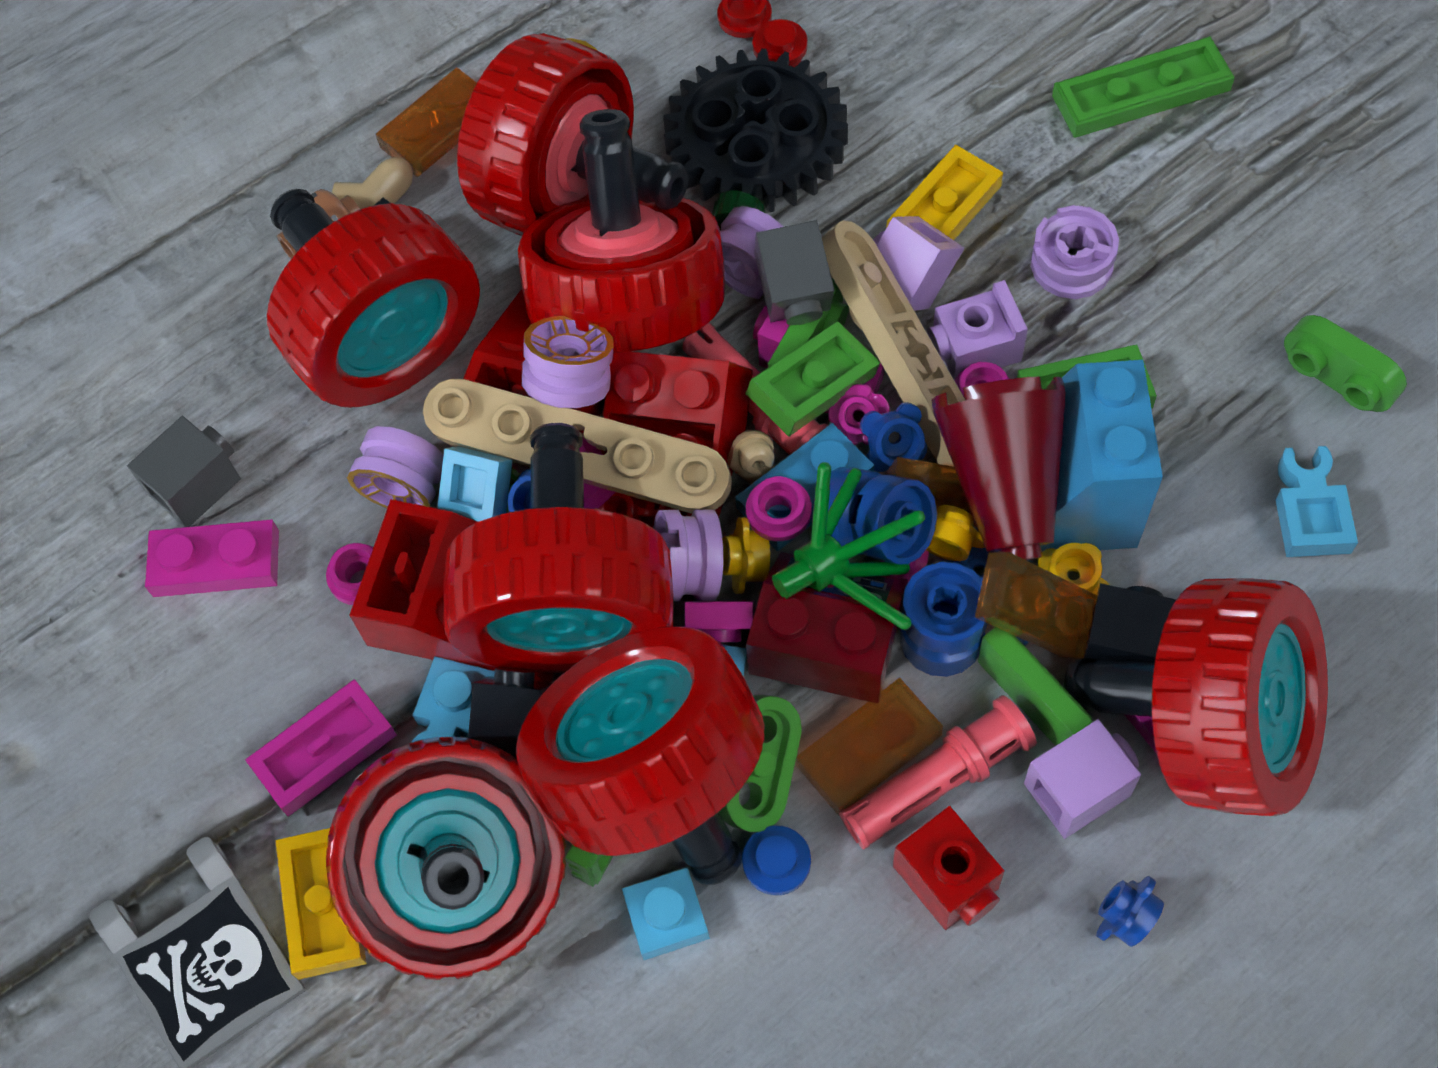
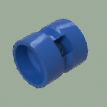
[811,467,937,564]
[900,562,991,677]

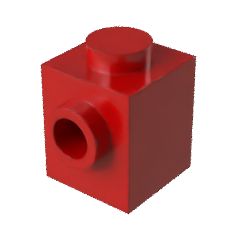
[893,806,1005,931]

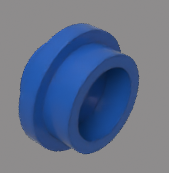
[742,825,811,896]

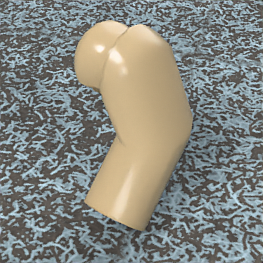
[332,157,413,209]
[727,430,776,485]

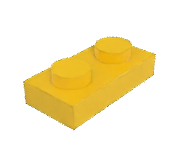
[886,144,1003,240]
[275,828,367,980]

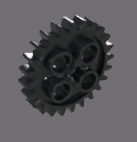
[663,48,848,212]

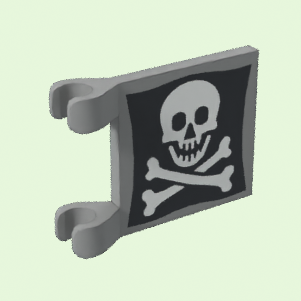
[89,836,306,1068]

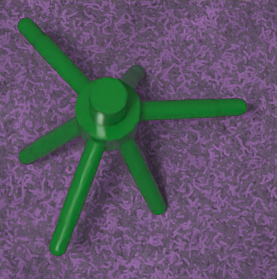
[772,462,925,630]

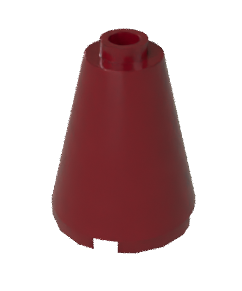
[931,376,1066,563]

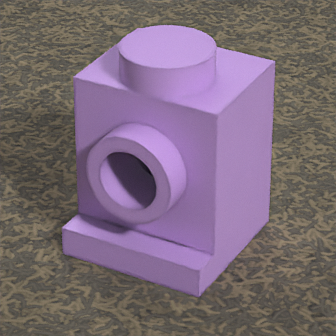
[927,280,1028,380]

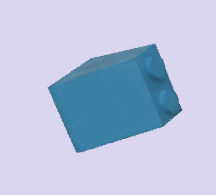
[1041,360,1163,552]

